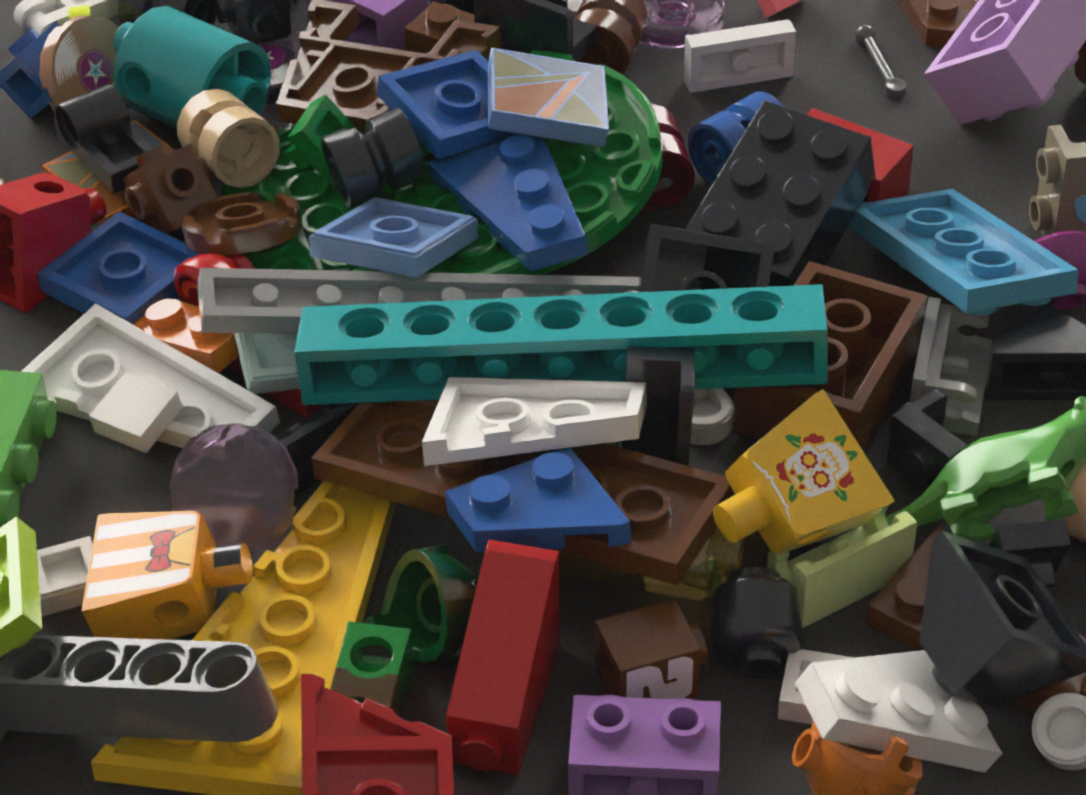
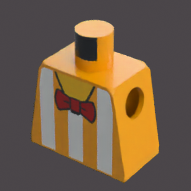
[81,511,253,640]

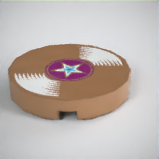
[39,15,128,110]

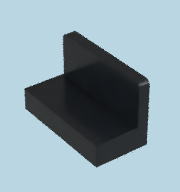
[474,0,597,62]
[621,346,695,466]

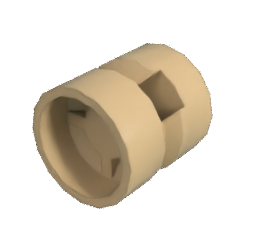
[177,89,280,188]

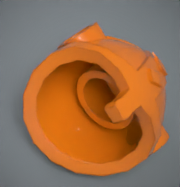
[792,721,923,795]

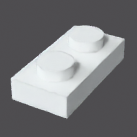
[684,19,796,93]

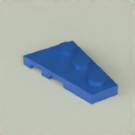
[428,135,589,271]

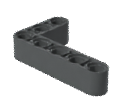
[0,635,279,743]

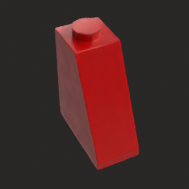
[446,540,560,775]

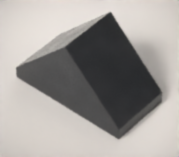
[985,304,1086,400]

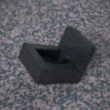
[213,0,292,44]
[887,389,968,491]

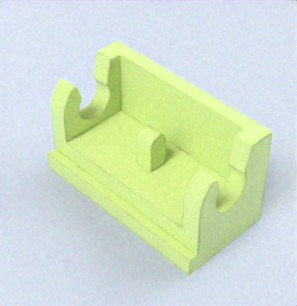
[767,507,917,628]

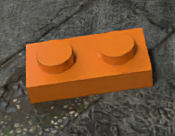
[133,298,239,373]

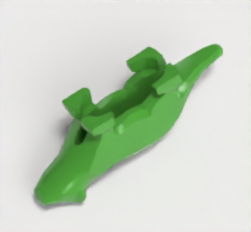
[885,396,1086,543]

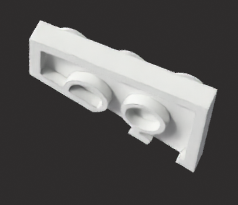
[795,650,1002,773]

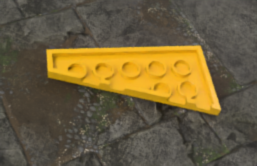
[91,481,397,795]

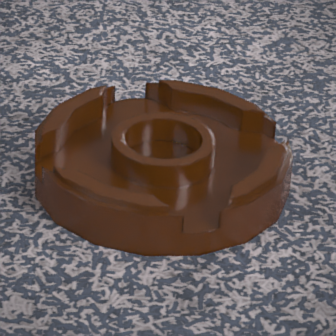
[181,192,303,255]

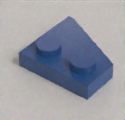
[445,448,631,552]

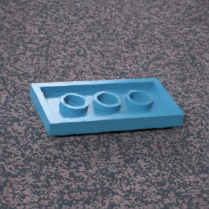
[848,188,1079,316]

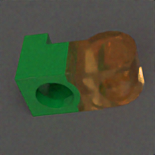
[330,621,416,716]

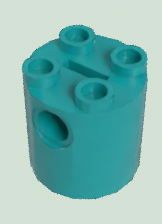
[113,6,272,130]

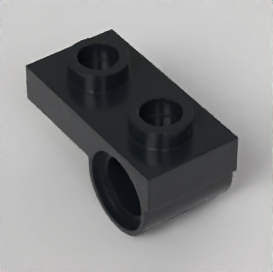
[54,84,155,193]

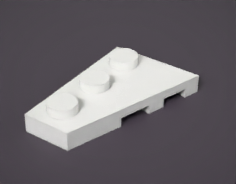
[422,377,647,466]

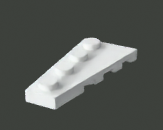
[21,303,280,462]

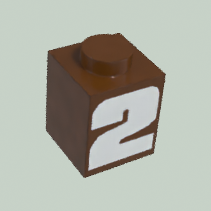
[595,599,708,699]

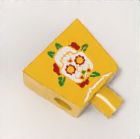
[713,389,895,555]

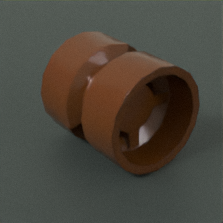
[575,0,648,75]

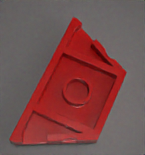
[301,674,454,795]

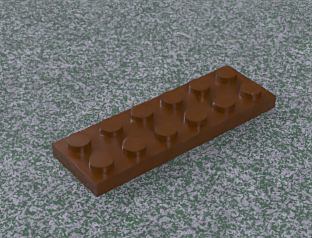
[311,400,735,586]

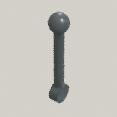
[855,25,906,100]

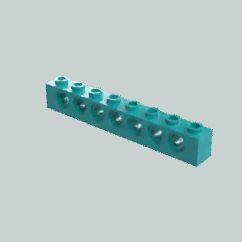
[294,284,828,405]

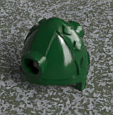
[365,544,479,664]

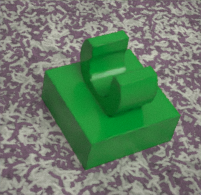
[285,94,358,179]

